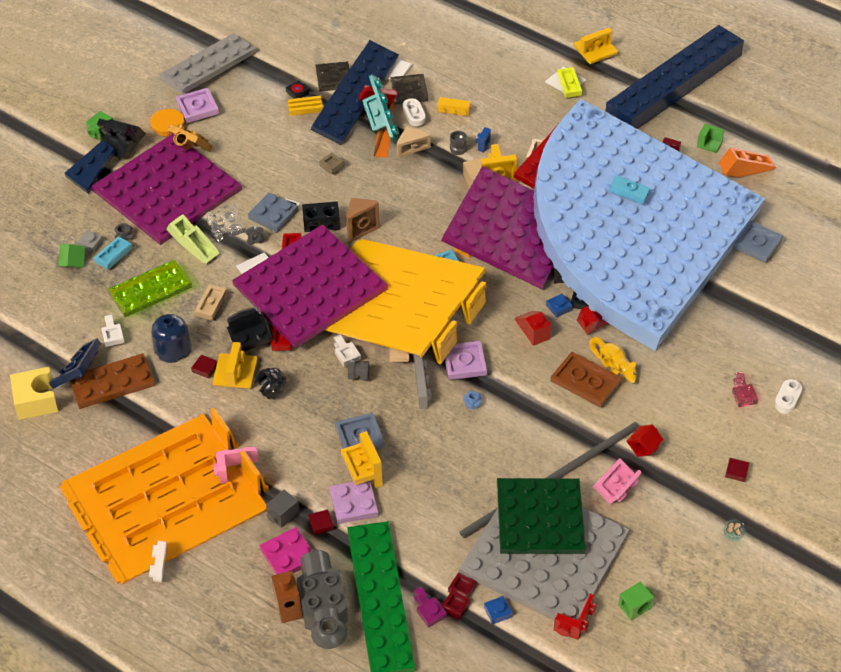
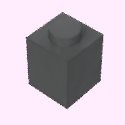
[266,489,300,528]

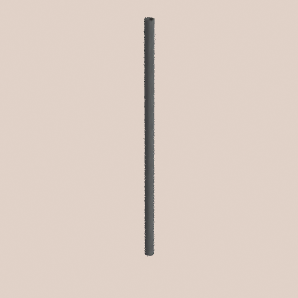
[459,422,639,538]

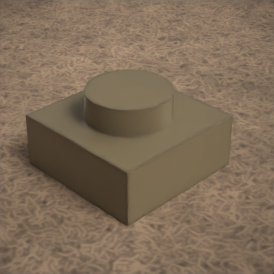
[319,152,344,174]

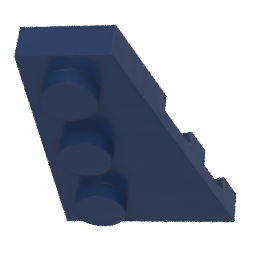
[64,140,116,195]
[49,338,102,389]

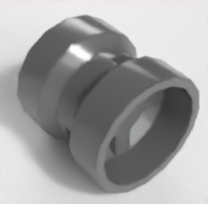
[450,130,467,155]
[348,360,370,381]

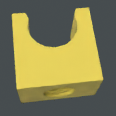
[10,367,58,420]

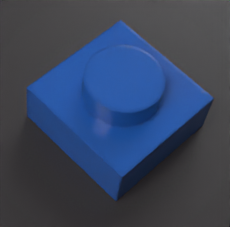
[476,127,491,152]
[546,294,573,318]
[484,596,512,625]

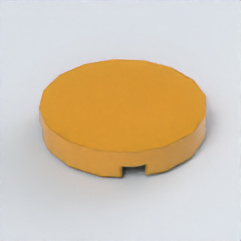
[150,109,185,137]

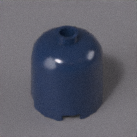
[151,314,192,363]

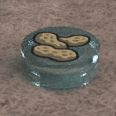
[723,520,745,541]

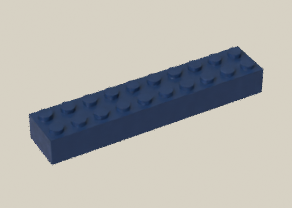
[605,25,744,129]

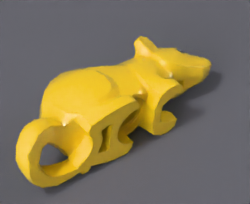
[589,337,636,383]

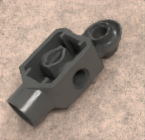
[297,550,348,649]

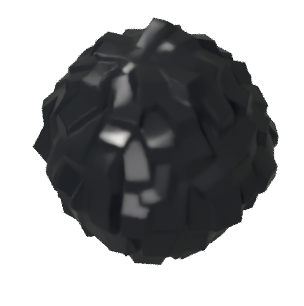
[254,368,287,399]

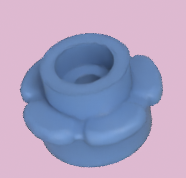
[463,391,483,409]

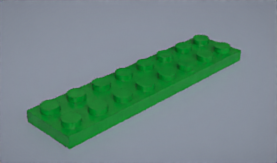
[347,521,415,672]

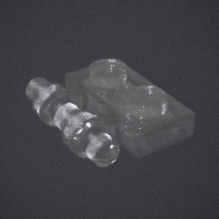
[206,203,246,241]

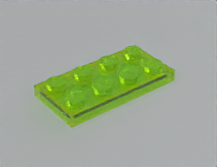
[108,259,192,318]

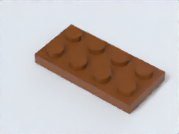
[70,353,155,409]

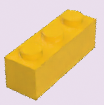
[437,97,471,116]

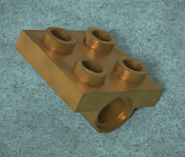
[168,124,213,152]

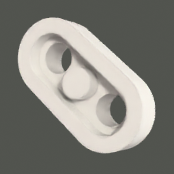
[403,99,425,127]
[775,379,802,414]
[149,541,167,583]

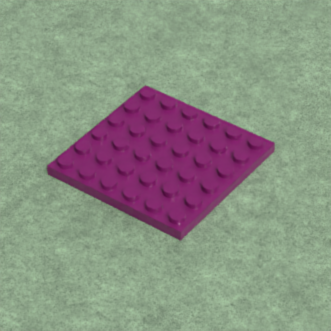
[92,133,242,245]
[441,166,553,289]
[232,225,388,348]

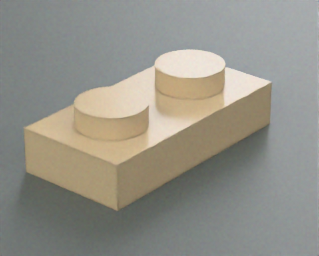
[194,284,227,321]

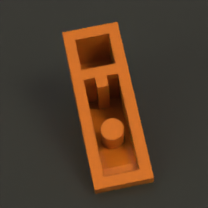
[719,147,776,177]

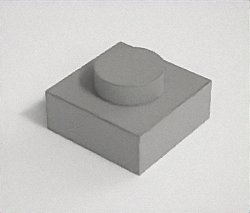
[77,230,103,253]

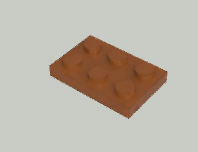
[550,352,622,408]

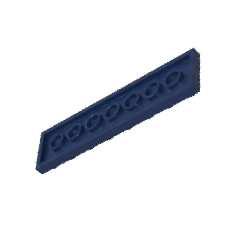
[311,40,399,145]

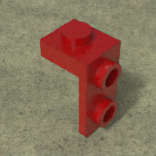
[577,306,609,335]
[553,593,596,640]

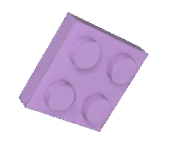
[175,88,219,123]
[444,341,487,380]
[329,481,378,524]

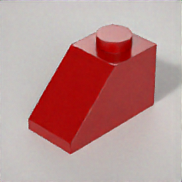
[515,311,551,346]

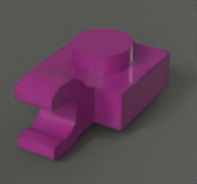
[414,587,447,628]

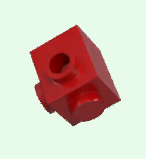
[626,424,664,457]

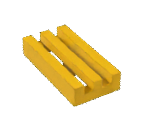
[287,96,323,116]

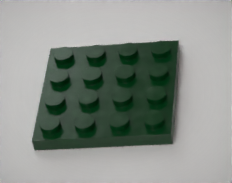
[496,478,586,554]

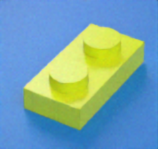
[557,67,582,98]

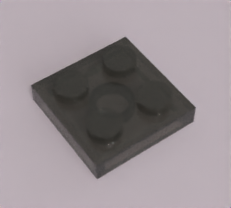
[315,61,349,92]
[390,74,428,104]

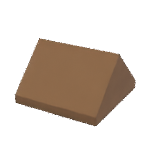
[346,198,380,243]

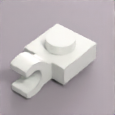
[101,315,124,347]
[333,334,361,367]

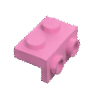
[593,458,642,504]

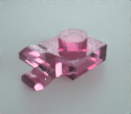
[732,372,759,407]

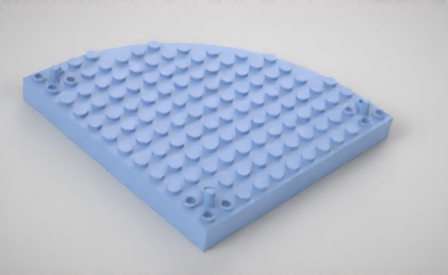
[533,99,765,351]

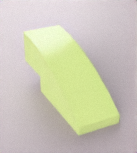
[167,214,220,264]

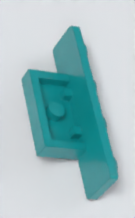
[362,75,399,141]

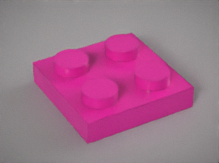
[259,527,312,574]

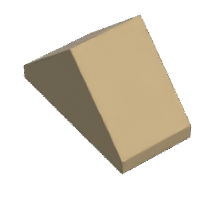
[397,127,431,157]
[463,157,488,188]

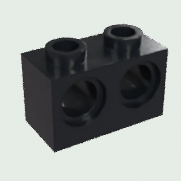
[302,201,340,232]

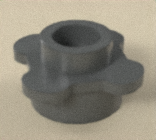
[114,223,133,240]
[246,226,265,245]

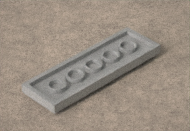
[160,33,256,95]

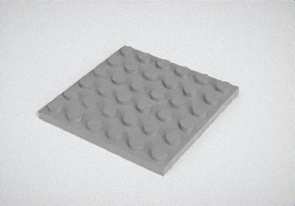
[459,477,630,620]

